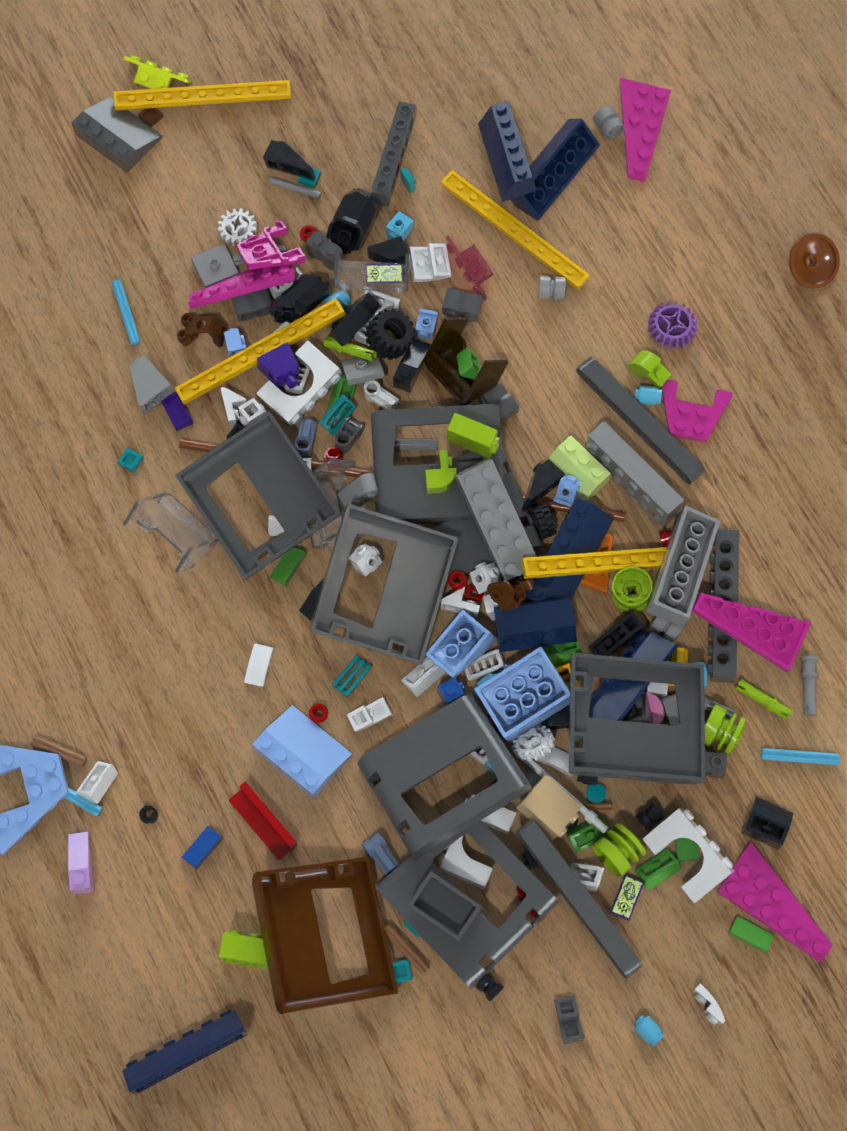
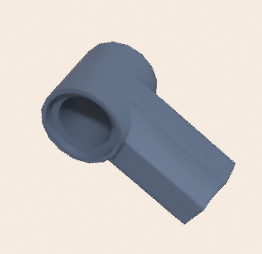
[295,419,317,458]
[361,833,399,876]

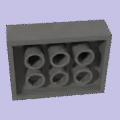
[71,97,162,173]

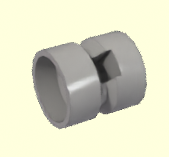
[593,106,625,140]
[539,275,566,301]
[650,617,687,643]

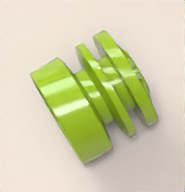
[612,567,652,614]
[705,704,746,756]
[592,823,646,878]

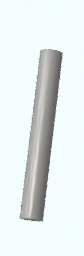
[269,177,321,199]

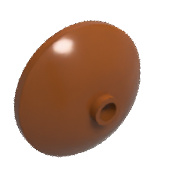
[789,233,840,289]

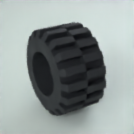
[365,308,416,360]

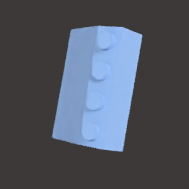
[475,647,570,742]
[252,705,352,799]

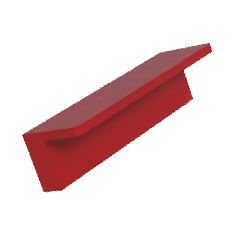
[229,781,297,860]

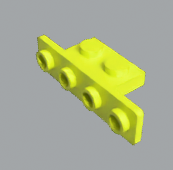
[124,54,193,89]

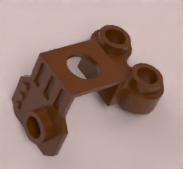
[177,313,227,348]
[487,576,535,611]

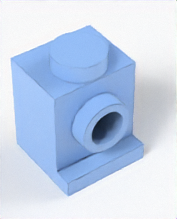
[415,308,438,340]
[224,328,246,357]
[553,475,582,507]

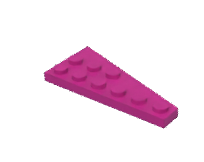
[692,593,811,672]
[717,842,833,963]

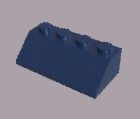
[494,597,577,652]

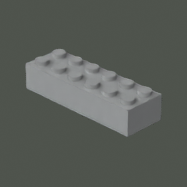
[585,421,684,528]
[454,458,537,581]
[646,506,720,627]

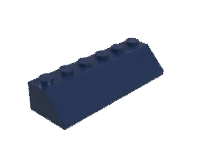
[478,100,537,202]
[511,118,600,220]
[525,497,614,603]
[589,631,678,721]
[122,1010,248,1095]

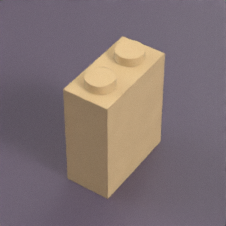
[516,775,582,840]

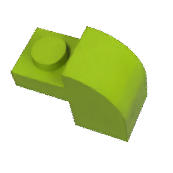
[626,350,672,388]
[426,450,457,494]

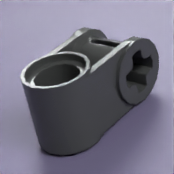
[335,416,365,454]

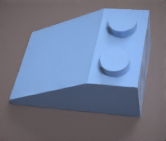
[425,609,497,678]

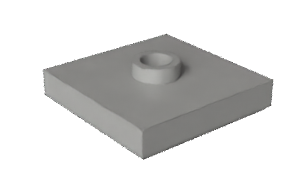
[191,244,239,288]
[341,355,385,386]

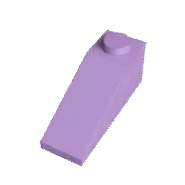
[68,832,94,894]

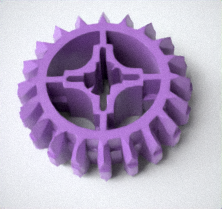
[648,301,697,350]

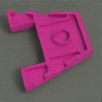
[236,220,306,270]
[661,380,733,443]

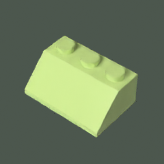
[548,435,611,501]

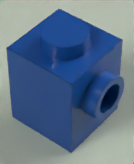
[438,677,466,706]

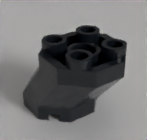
[326,188,379,255]
[270,274,330,323]

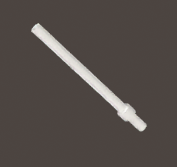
[523,759,609,834]

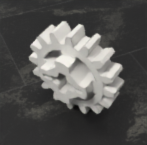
[218,208,257,247]
[511,725,555,762]

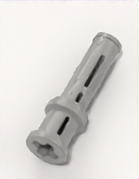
[800,656,819,716]

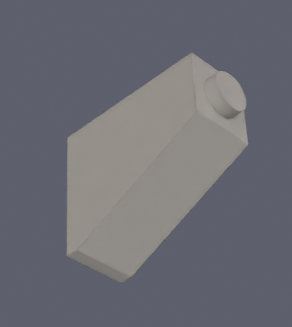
[129,355,174,415]

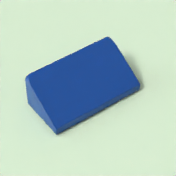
[181,826,223,870]

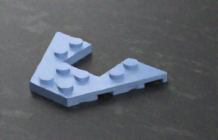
[0,745,69,856]

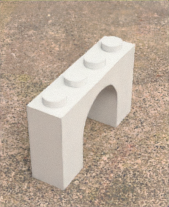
[256,340,342,427]
[438,794,516,890]
[643,807,734,903]

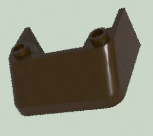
[425,318,508,404]

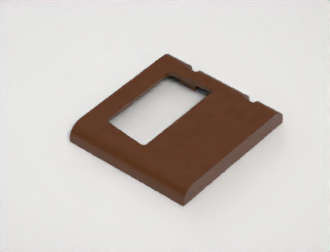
[252,857,398,1014]

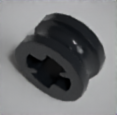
[139,805,158,824]

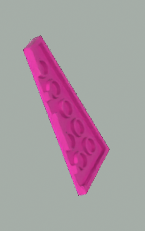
[619,78,671,183]
[188,264,296,309]

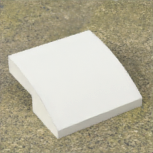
[408,243,451,282]

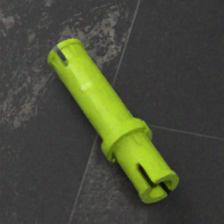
[323,335,377,362]
[735,679,793,720]

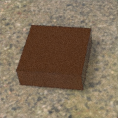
[138,108,163,127]

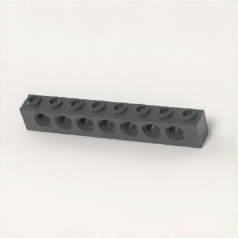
[707,529,739,683]

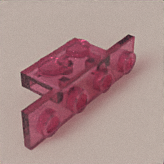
[445,235,493,301]

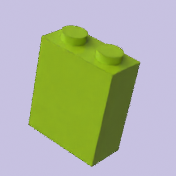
[447,413,500,458]

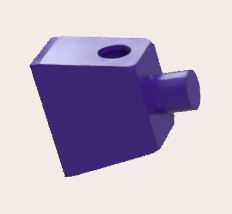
[257,342,299,389]

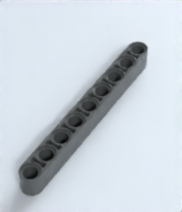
[576,357,705,484]
[516,819,643,979]

